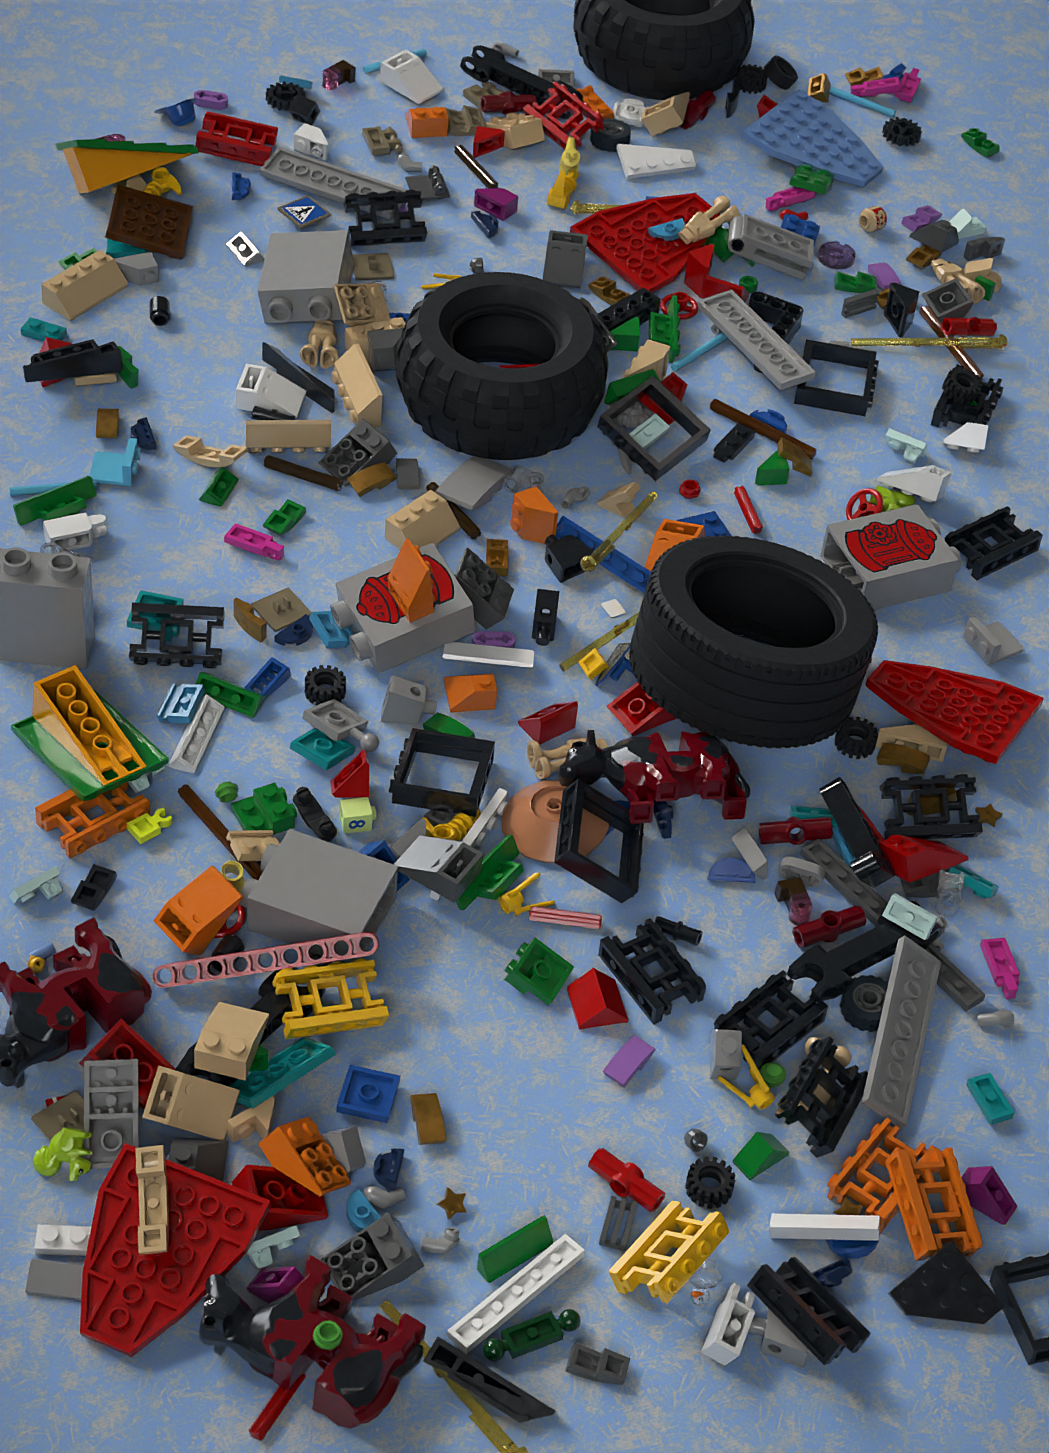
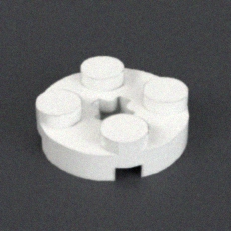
[613,98,648,127]

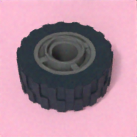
[590,118,631,152]
[840,975,888,1032]

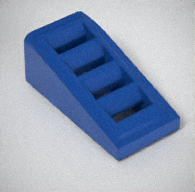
[244,657,291,699]

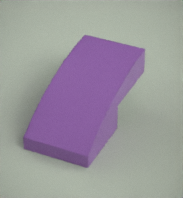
[901,205,942,232]
[868,262,901,289]
[603,1035,656,1088]

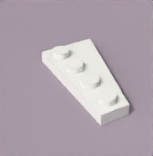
[616,144,696,179]

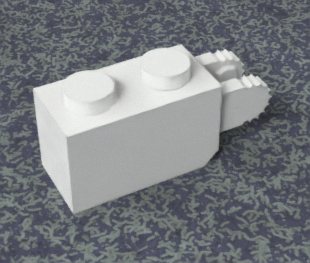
[43,512,107,554]
[701,1283,755,1366]

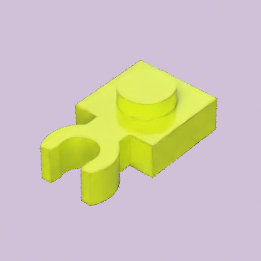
[127,808,172,844]

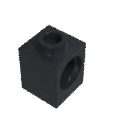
[289,95,320,125]

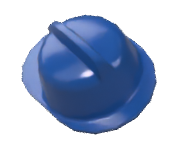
[154,98,197,126]

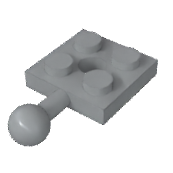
[302,699,379,752]

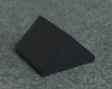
[884,282,919,338]

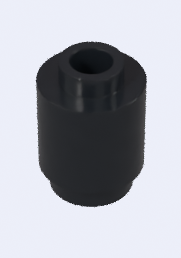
[149,296,170,326]
[211,935,245,972]

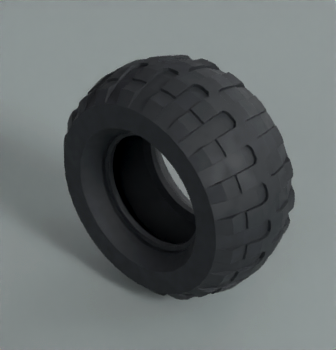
[573,0,755,100]
[396,272,609,460]

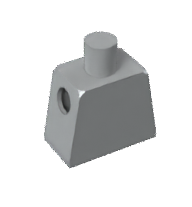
[381,675,437,724]
[710,1029,742,1080]
[748,1306,814,1367]

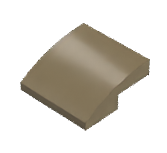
[446,105,487,136]

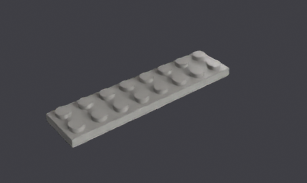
[259,147,407,219]
[698,290,816,390]
[862,936,941,1128]

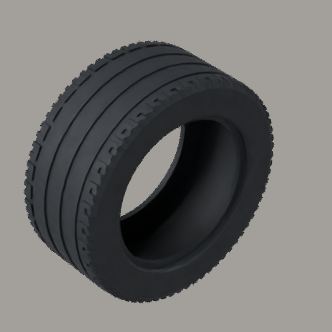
[629,535,878,749]

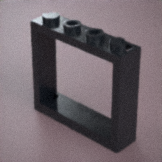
[794,339,879,417]
[597,375,711,481]
[389,728,495,817]
[554,779,644,903]
[989,1253,1049,1365]

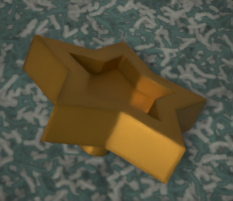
[975,804,1003,827]
[437,1188,467,1220]
[833,1197,863,1215]

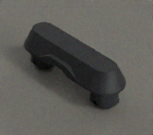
[293,787,337,842]

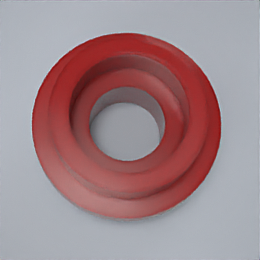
[679,480,701,499]

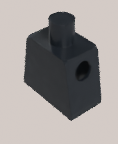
[545,535,596,583]
[532,589,560,646]

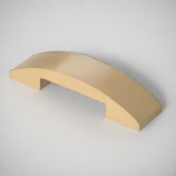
[172,435,248,467]
[136,1145,169,1255]

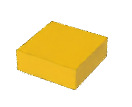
[578,648,609,680]

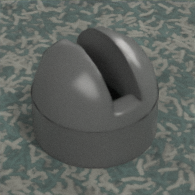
[469,258,484,273]
[684,1128,708,1152]

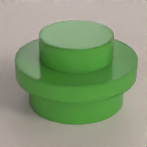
[215,782,239,802]
[760,1063,786,1087]
[313,1321,342,1350]

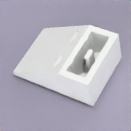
[380,50,444,104]
[236,363,306,419]
[877,465,952,503]

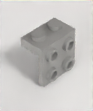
[963,616,1023,665]

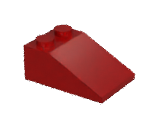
[607,682,676,736]
[879,835,969,883]
[79,1018,175,1109]
[232,1165,328,1231]

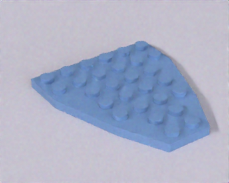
[740,89,884,187]

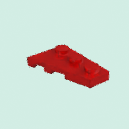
[639,372,688,425]

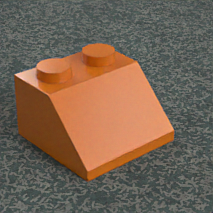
[405,107,449,138]
[510,486,558,544]

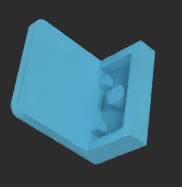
[89,438,141,486]

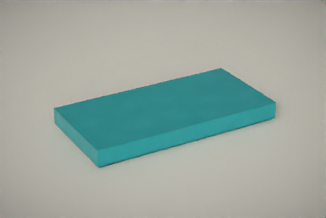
[228,1037,336,1109]

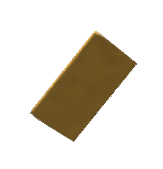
[807,73,830,102]

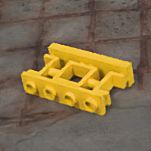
[272,958,389,1040]
[608,1201,729,1303]

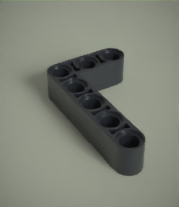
[749,292,804,373]
[819,777,895,888]

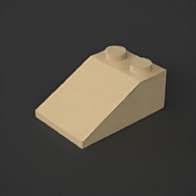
[194,1002,269,1080]

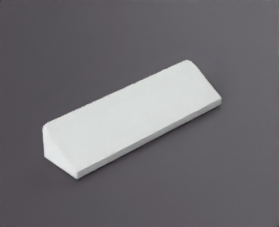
[443,642,534,668]
[168,694,225,773]
[769,1214,880,1241]

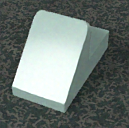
[949,209,986,239]

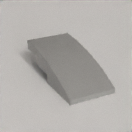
[435,456,514,510]
[84,1059,139,1169]

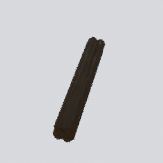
[454,144,498,188]
[264,455,343,491]
[426,482,481,540]

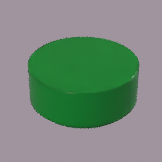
[739,276,758,293]

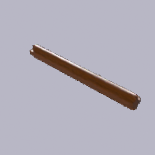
[920,305,984,381]
[710,399,817,460]
[178,784,263,880]

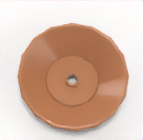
[501,780,609,863]

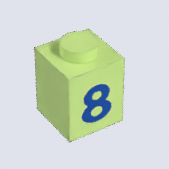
[339,797,376,834]

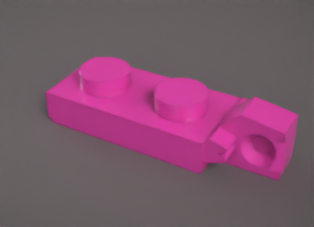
[894,67,921,103]
[850,77,901,98]
[765,187,815,211]
[224,523,284,561]
[980,938,1020,999]

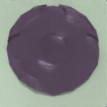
[817,241,856,270]

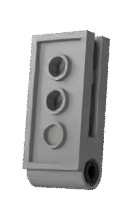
[728,214,814,280]

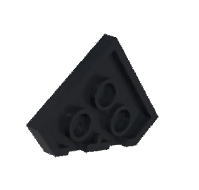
[888,1241,1005,1324]

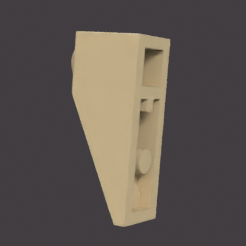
[876,724,948,762]

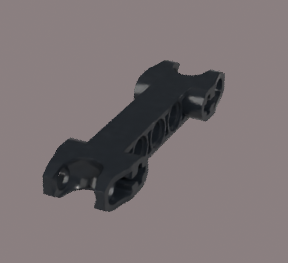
[460,45,583,119]
[787,901,943,1002]
[175,962,325,1086]

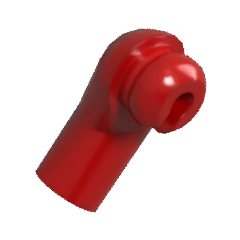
[780,209,808,220]

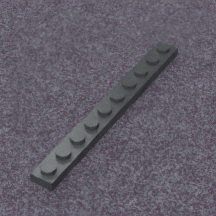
[800,839,986,1012]

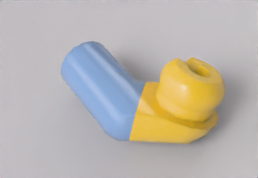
[28,942,56,974]

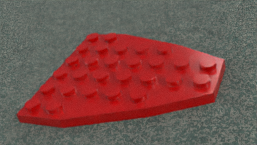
[570,193,720,293]
[865,660,1044,764]
[80,1143,272,1357]

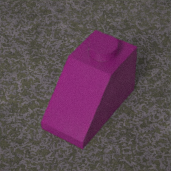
[474,188,518,221]
[961,1166,1018,1225]
[246,1266,304,1304]

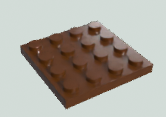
[105,184,193,260]

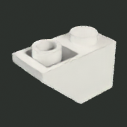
[293,123,328,161]
[943,422,989,453]

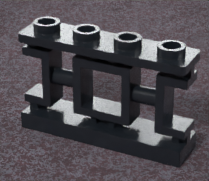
[343,189,427,246]
[931,364,1004,427]
[945,506,1043,580]
[129,602,225,669]
[879,774,983,840]
[598,918,706,1025]
[714,970,828,1072]
[775,1036,868,1158]
[747,1257,870,1365]

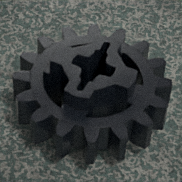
[266,81,305,111]
[882,117,922,147]

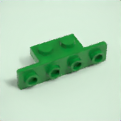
[706,225,755,267]
[649,295,681,363]
[13,476,96,525]
[456,834,524,910]

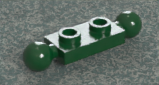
[483,1309,581,1361]

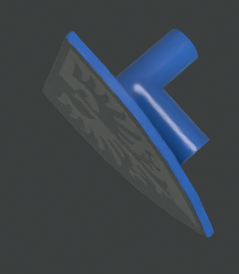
[595,643,634,686]

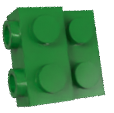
[789,164,835,194]
[231,782,297,835]
[504,937,574,1006]

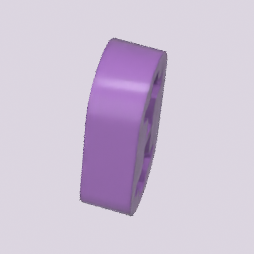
[194,90,228,110]
[472,631,515,648]

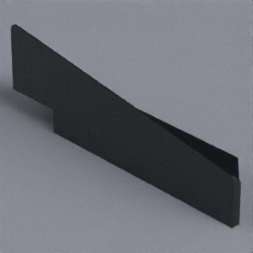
[23,339,123,383]
[262,342,335,413]
[423,1336,556,1423]

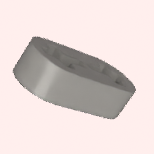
[779,856,825,887]

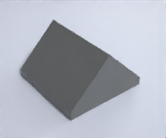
[922,278,974,321]

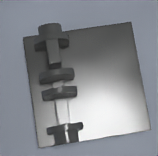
[405,165,450,200]

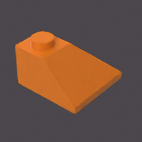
[443,674,497,713]

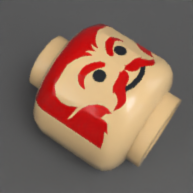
[859,206,887,232]

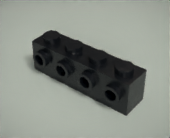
[598,288,661,331]

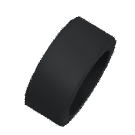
[764,56,798,90]

